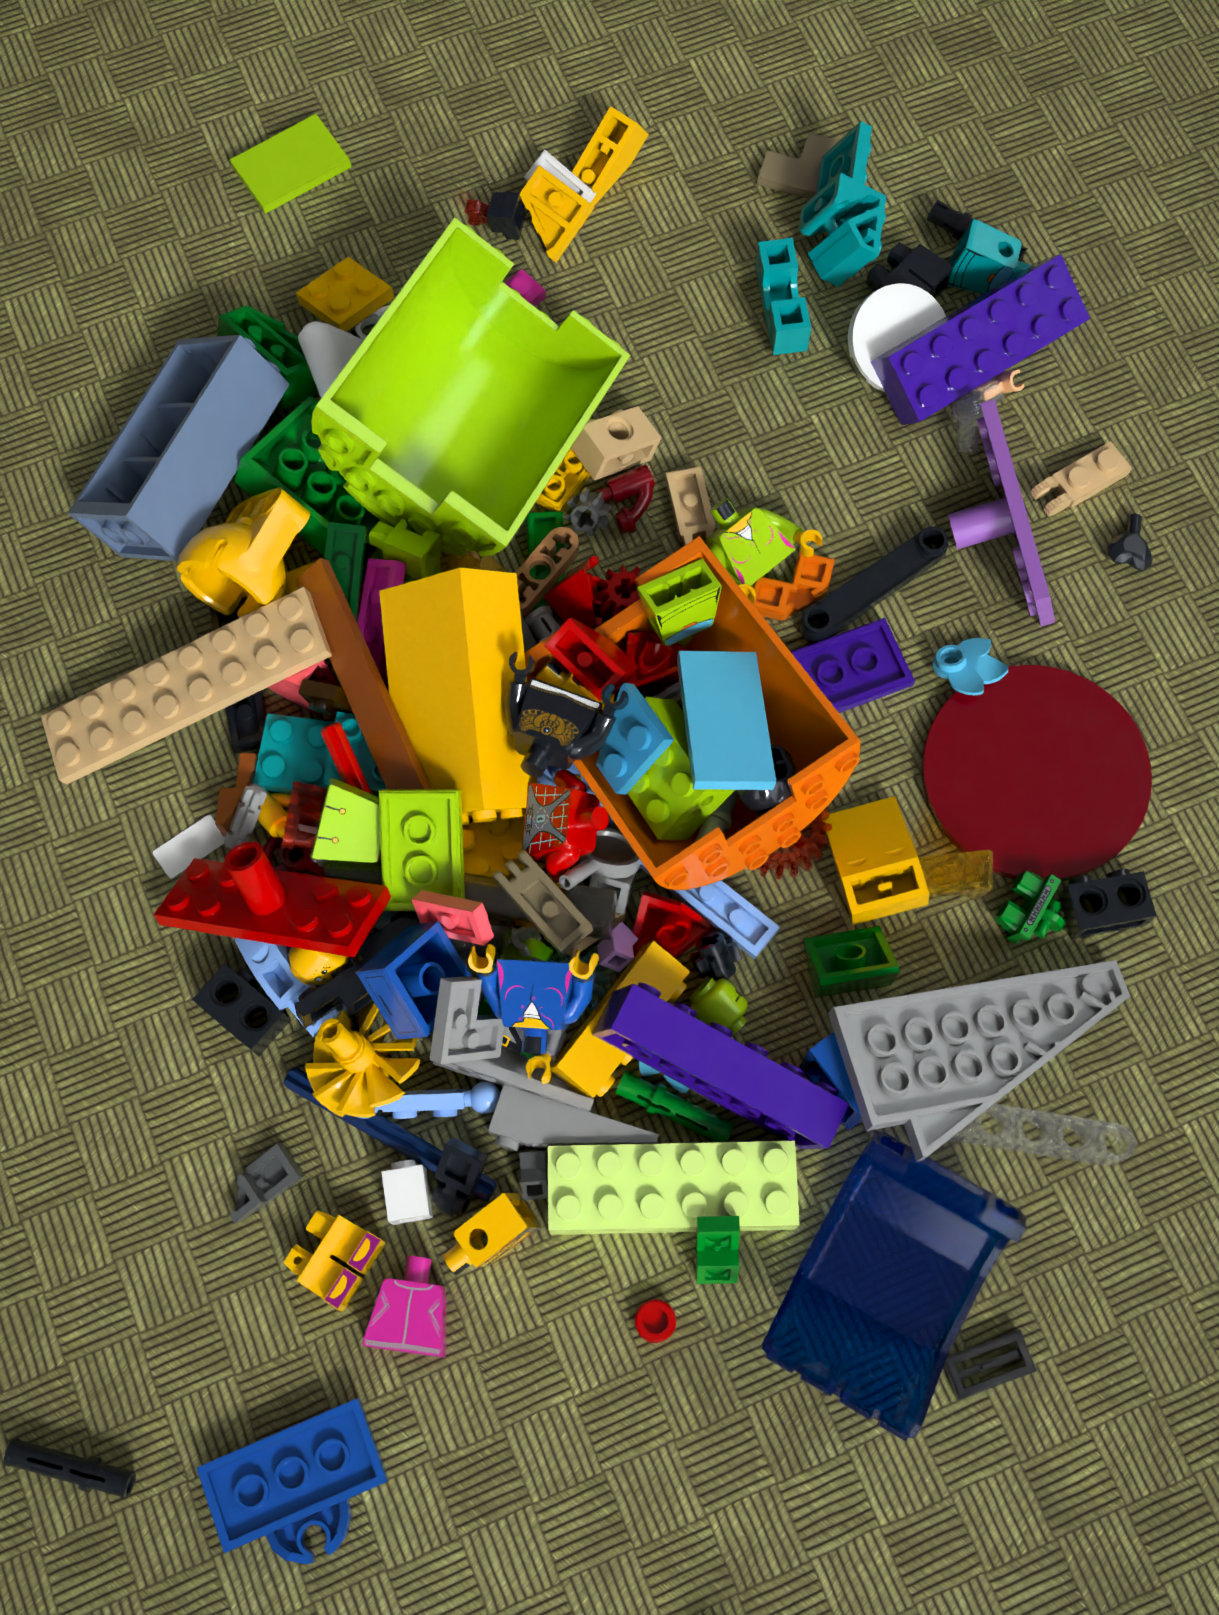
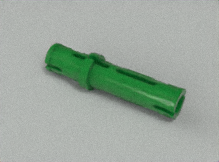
[615,1070,735,1142]

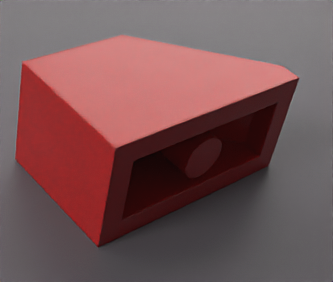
[544,617,638,701]

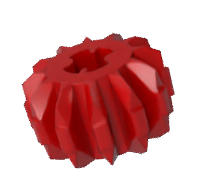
[595,564,641,618]

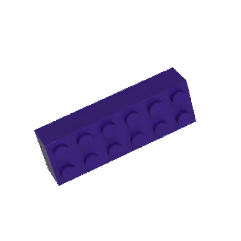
[870,254,1090,425]
[592,982,849,1149]

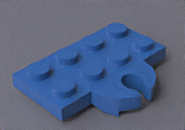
[197,1398,389,1564]

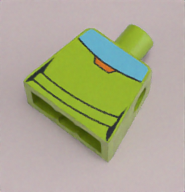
[637,558,722,646]

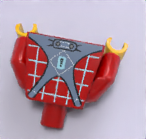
[522,770,609,891]

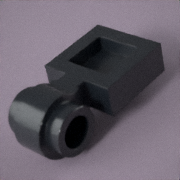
[431,1137,488,1217]

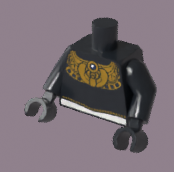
[504,652,629,777]

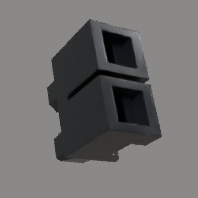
[866,242,953,299]

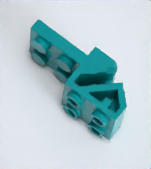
[798,121,887,287]
[253,712,387,798]

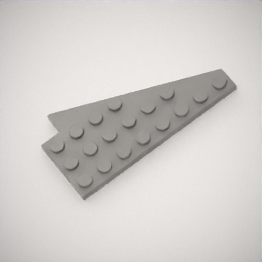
[828,960,1130,1162]

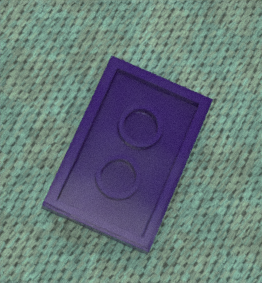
[791,618,915,713]

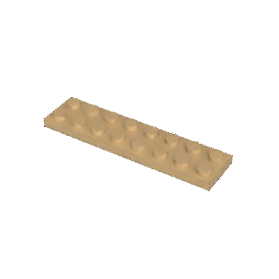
[41,587,332,784]

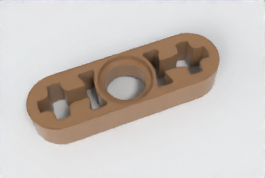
[515,527,579,617]

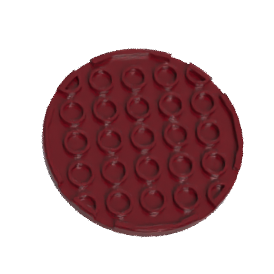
[921,665,1152,882]

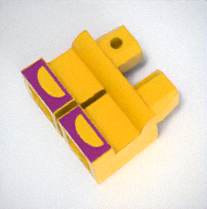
[284,1210,386,1312]

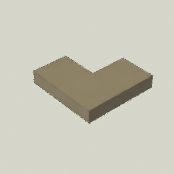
[757,132,839,199]

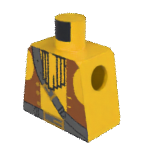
[443,1192,542,1275]

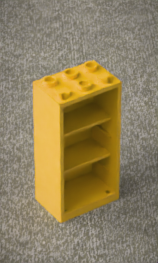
[379,568,538,826]

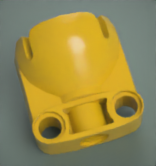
[177,487,310,618]

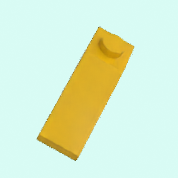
[572,106,649,206]

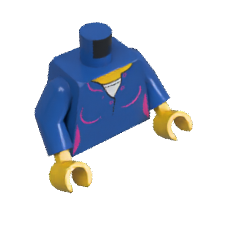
[468,944,599,1054]

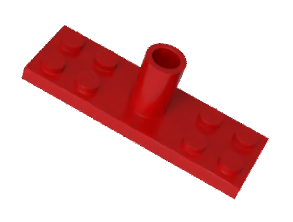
[153,842,392,958]

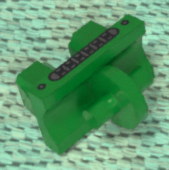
[994,870,1065,945]

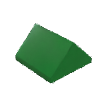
[803,926,900,998]

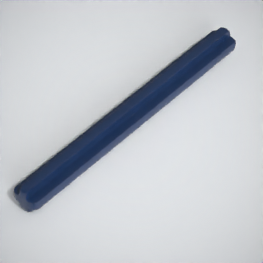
[283,1067,497,1201]

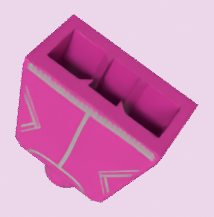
[362,1256,447,1358]

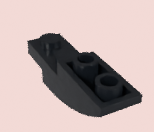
[294,911,420,1028]

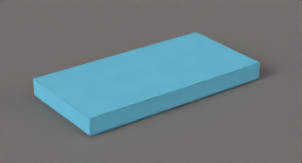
[677,651,776,790]

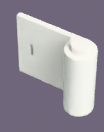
[298,321,364,398]

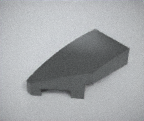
[231,1143,304,1223]

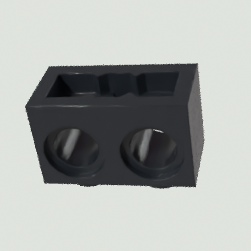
[1059,869,1157,939]
[192,964,291,1057]

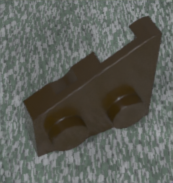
[298,679,354,722]

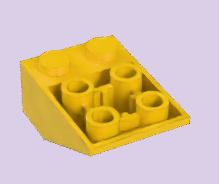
[821,796,929,925]

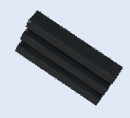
[941,1330,1037,1400]

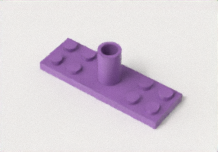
[948,399,1055,626]

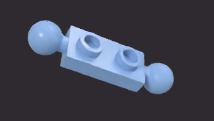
[358,1082,501,1119]

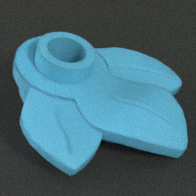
[933,638,1008,695]

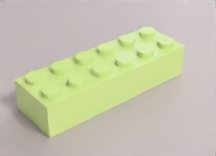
[548,1141,800,1235]

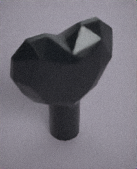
[1107,513,1153,571]

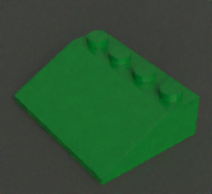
[234,396,383,558]

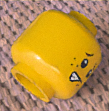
[288,947,349,985]

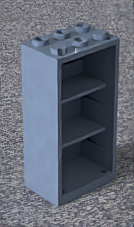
[68,335,290,561]

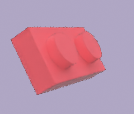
[411,890,494,946]

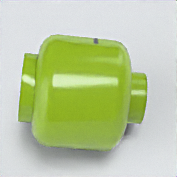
[689,977,748,1036]

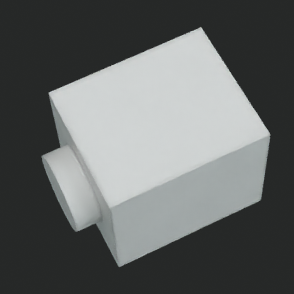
[382,1160,433,1225]

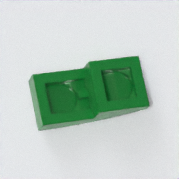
[696,1216,740,1284]

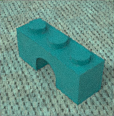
[755,238,811,355]

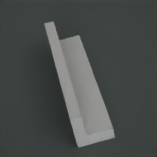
[433,1045,594,1112]

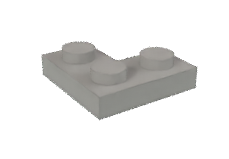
[430,976,504,1064]

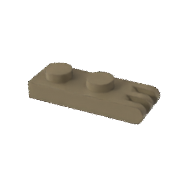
[492,849,593,956]

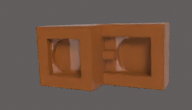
[215,753,258,837]

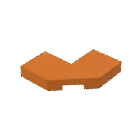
[753,551,835,621]

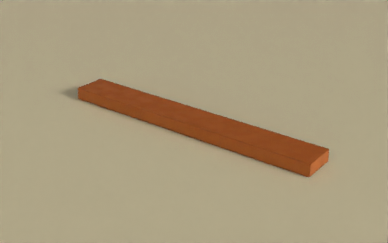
[295,558,432,789]

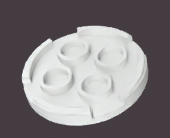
[848,284,946,392]

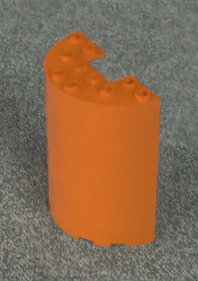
[524,536,861,890]

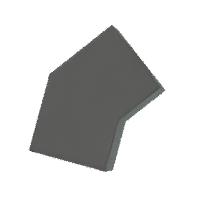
[519,1151,548,1200]

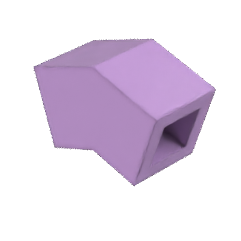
[597,921,638,972]

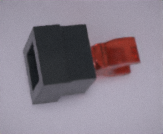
[464,192,526,240]

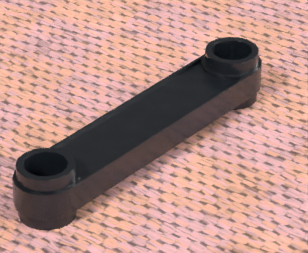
[799,526,949,644]

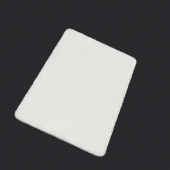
[153,815,226,879]

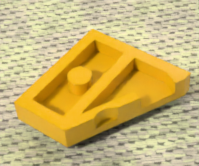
[520,165,595,263]

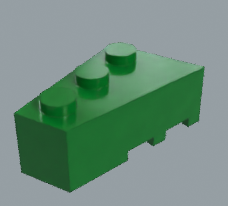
[217,305,319,409]

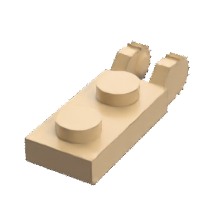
[1030,441,1132,517]
[665,466,716,548]

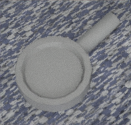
[559,828,641,890]

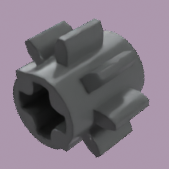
[565,487,612,536]

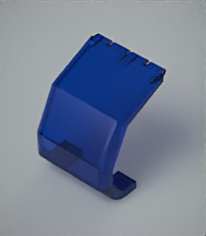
[762,1131,1026,1441]

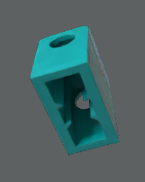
[948,219,1032,294]

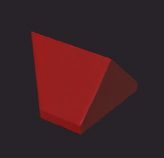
[543,556,602,630]
[625,631,695,690]
[633,891,715,959]

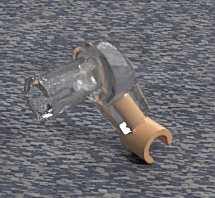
[951,370,1024,453]

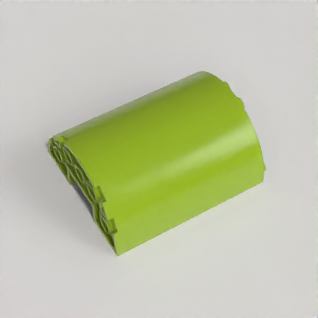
[311,217,631,557]

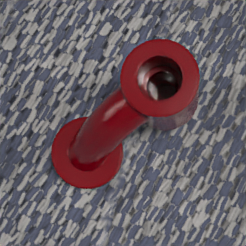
[594,464,655,534]

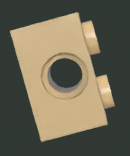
[571,406,662,480]

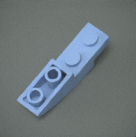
[234,938,342,1037]

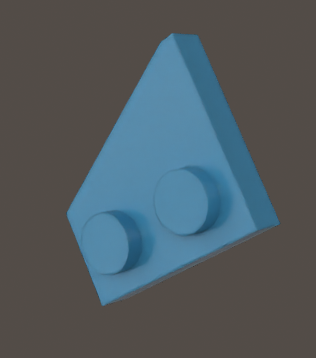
[596,683,674,795]

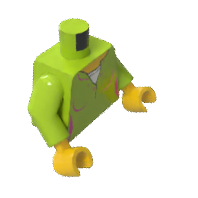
[706,498,822,603]

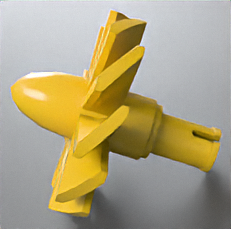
[305,1003,420,1118]

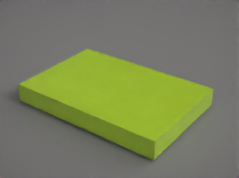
[229,114,352,214]
[379,789,465,911]

